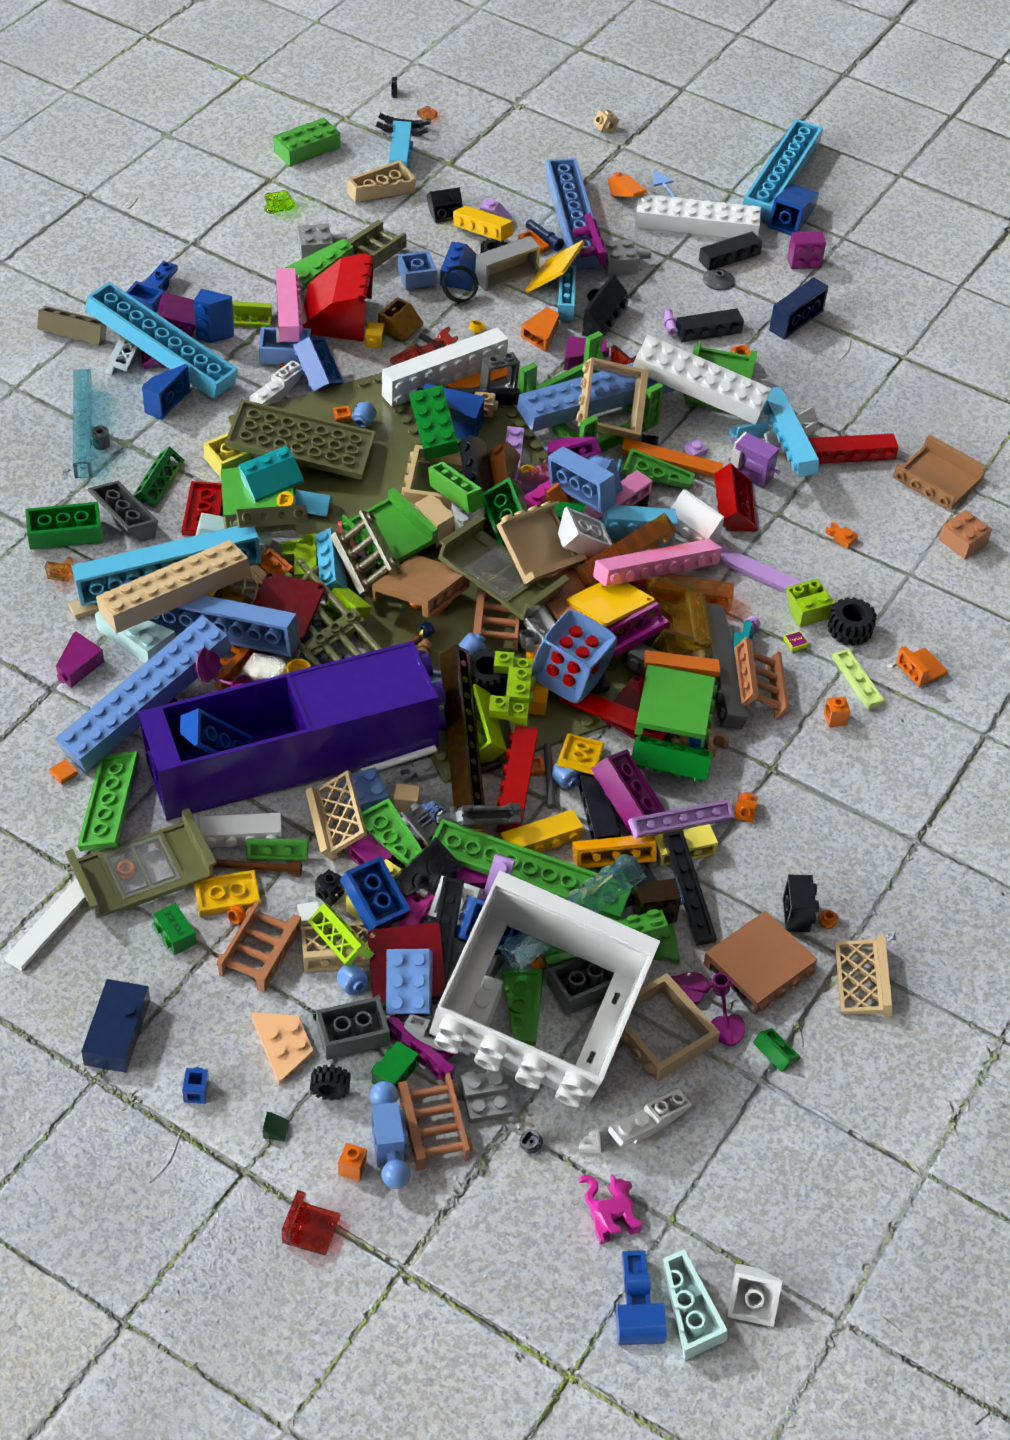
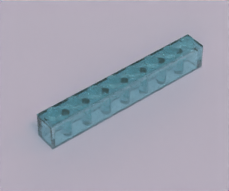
[73,369,93,478]
[499,854,646,972]

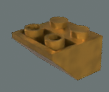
[378,297,423,342]

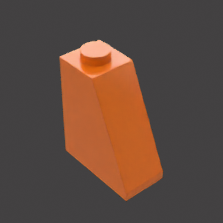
[521,307,559,352]

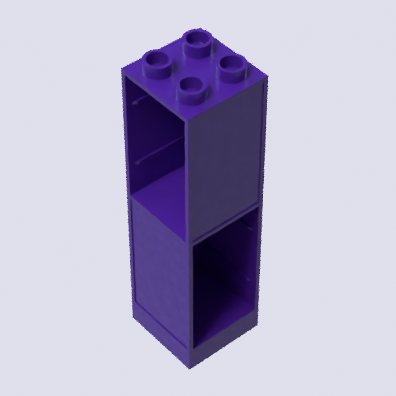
[138,641,446,821]

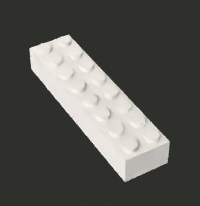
[635,194,761,238]
[382,327,508,407]
[633,334,772,424]

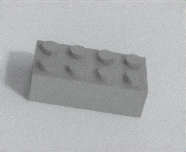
[475,236,540,291]

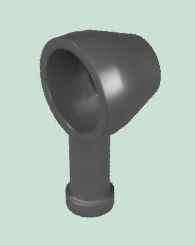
[519,629,538,653]

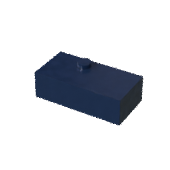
[769,277,829,339]
[81,979,150,1073]

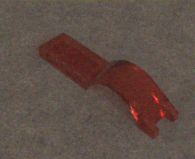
[389,326,458,365]

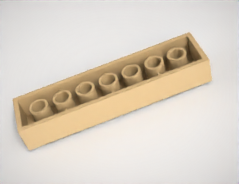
[96,540,251,633]

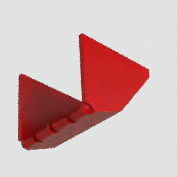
[301,253,374,342]

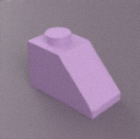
[480,198,513,221]

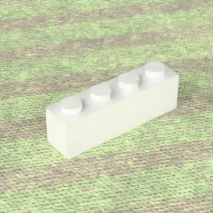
[199,813,282,848]

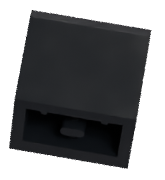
[426,187,463,223]

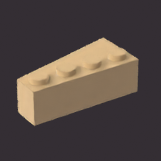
[347,160,416,202]

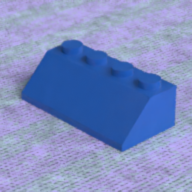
[180,708,253,754]

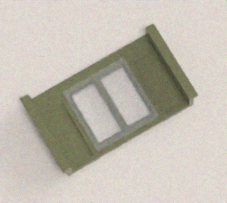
[438,514,570,620]
[65,808,217,919]

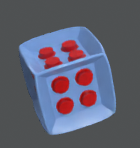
[532,610,617,703]

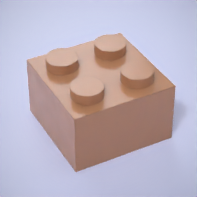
[938,510,992,559]

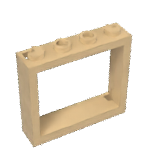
[576,357,649,440]
[401,445,462,510]
[615,973,720,1081]

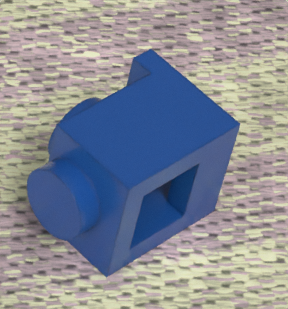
[182,1067,209,1104]

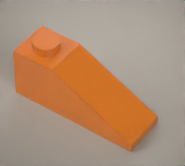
[607,172,647,197]

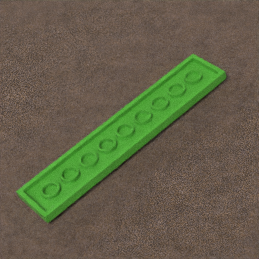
[431,819,633,921]

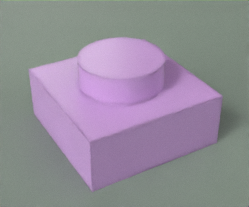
[684,439,708,457]

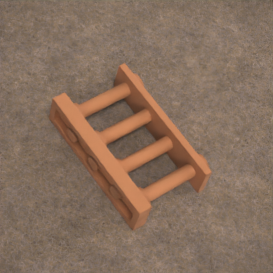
[473,583,520,650]
[734,637,789,720]
[217,900,302,993]
[398,1073,473,1171]

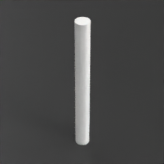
[361,745,437,771]

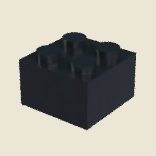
[782,874,819,932]

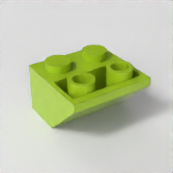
[785,578,835,627]
[320,588,372,637]

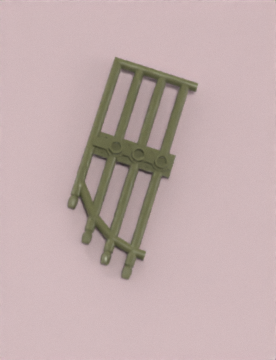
[284,558,382,666]

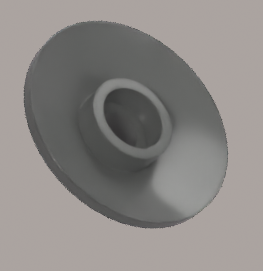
[703,269,734,290]

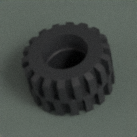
[827,597,877,646]
[469,649,508,696]

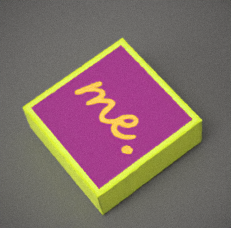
[783,631,809,652]

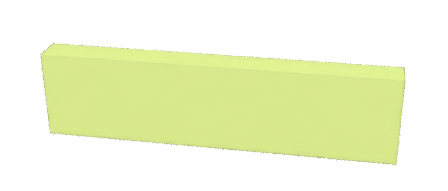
[832,649,885,710]

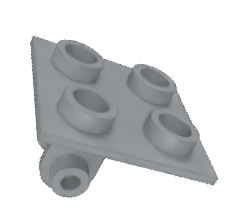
[401,802,438,844]

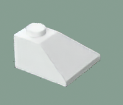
[727,1264,782,1327]

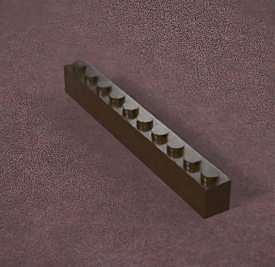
[439,644,485,808]

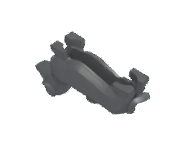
[435,803,523,827]

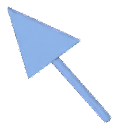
[653,170,675,197]

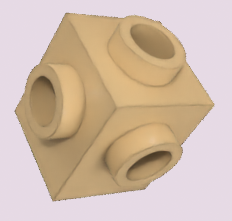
[593,109,620,132]
[475,392,498,417]

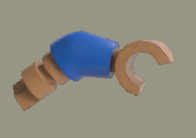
[668,732,729,757]

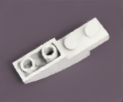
[250,360,303,405]
[608,1089,692,1147]

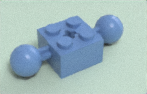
[370,1081,411,1189]

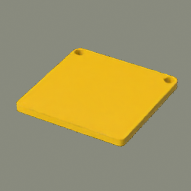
[525,240,585,293]
[566,582,654,627]

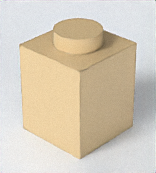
[390,783,420,812]

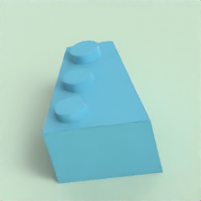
[389,121,414,169]

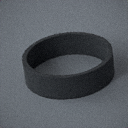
[442,266,478,303]

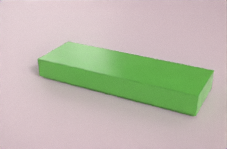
[247,838,308,861]

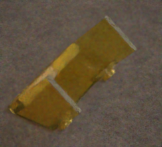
[644,576,712,655]

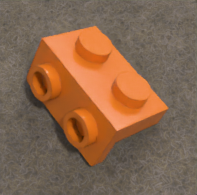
[257,547,294,578]

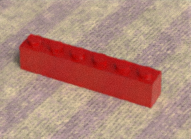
[808,433,899,464]
[497,725,538,833]

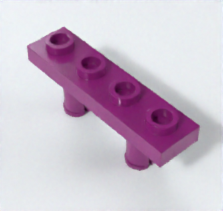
[572,213,608,266]
[387,1014,456,1082]

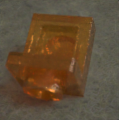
[44,557,74,582]

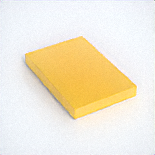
[557,733,604,775]
[194,870,261,916]

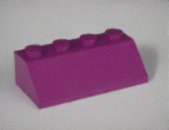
[591,749,666,836]

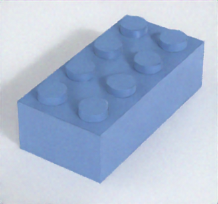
[548,447,616,513]

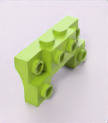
[281,533,319,582]
[489,651,535,725]

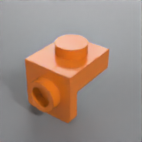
[734,792,758,822]

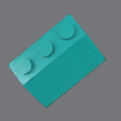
[238,445,304,502]

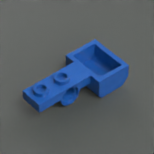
[126,261,178,312]
[615,1250,667,1345]

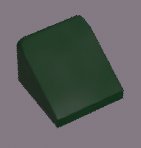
[262,1112,290,1142]

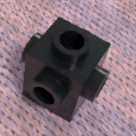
[315,869,345,907]

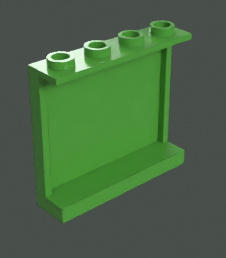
[683,340,758,411]
[221,467,294,516]
[341,487,438,566]
[634,665,717,747]

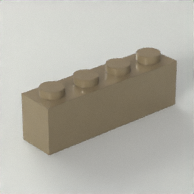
[37,306,107,345]

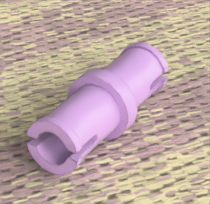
[662,309,678,336]

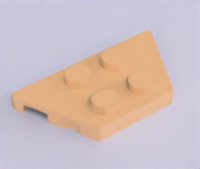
[251,1012,313,1085]

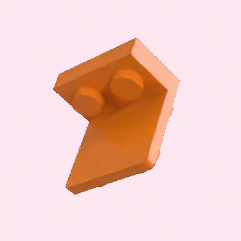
[896,646,948,687]

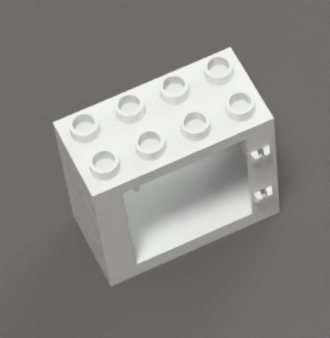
[429,870,660,1107]

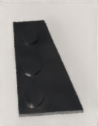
[394,838,464,896]

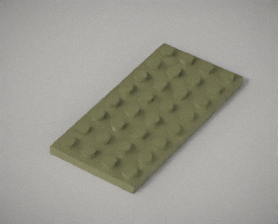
[225,399,376,480]

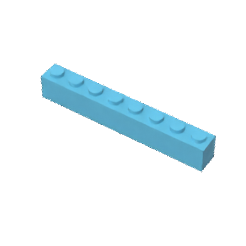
[763,386,819,477]

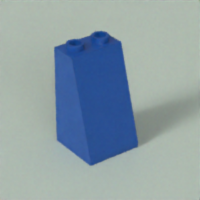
[767,184,819,235]
[423,384,485,440]

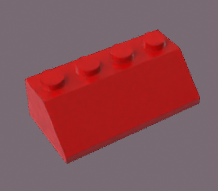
[714,463,758,532]

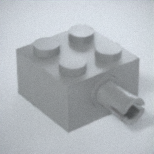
[297,224,347,259]
[603,239,651,277]

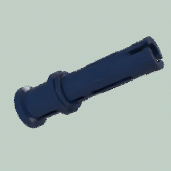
[525,219,564,251]

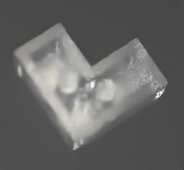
[242,652,287,681]

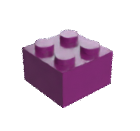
[787,231,826,269]

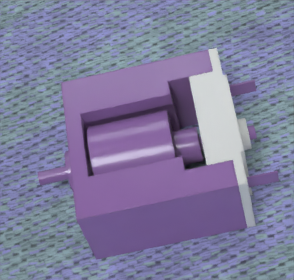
[728,432,781,488]

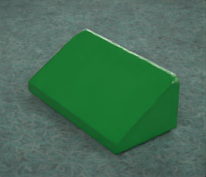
[753,1028,801,1072]

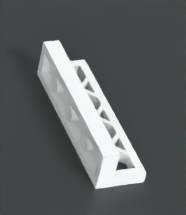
[105,335,138,375]

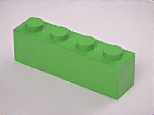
[428,461,484,513]

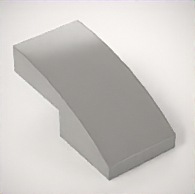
[404,1014,443,1051]

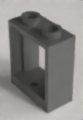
[479,352,520,388]

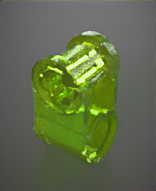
[264,190,295,214]

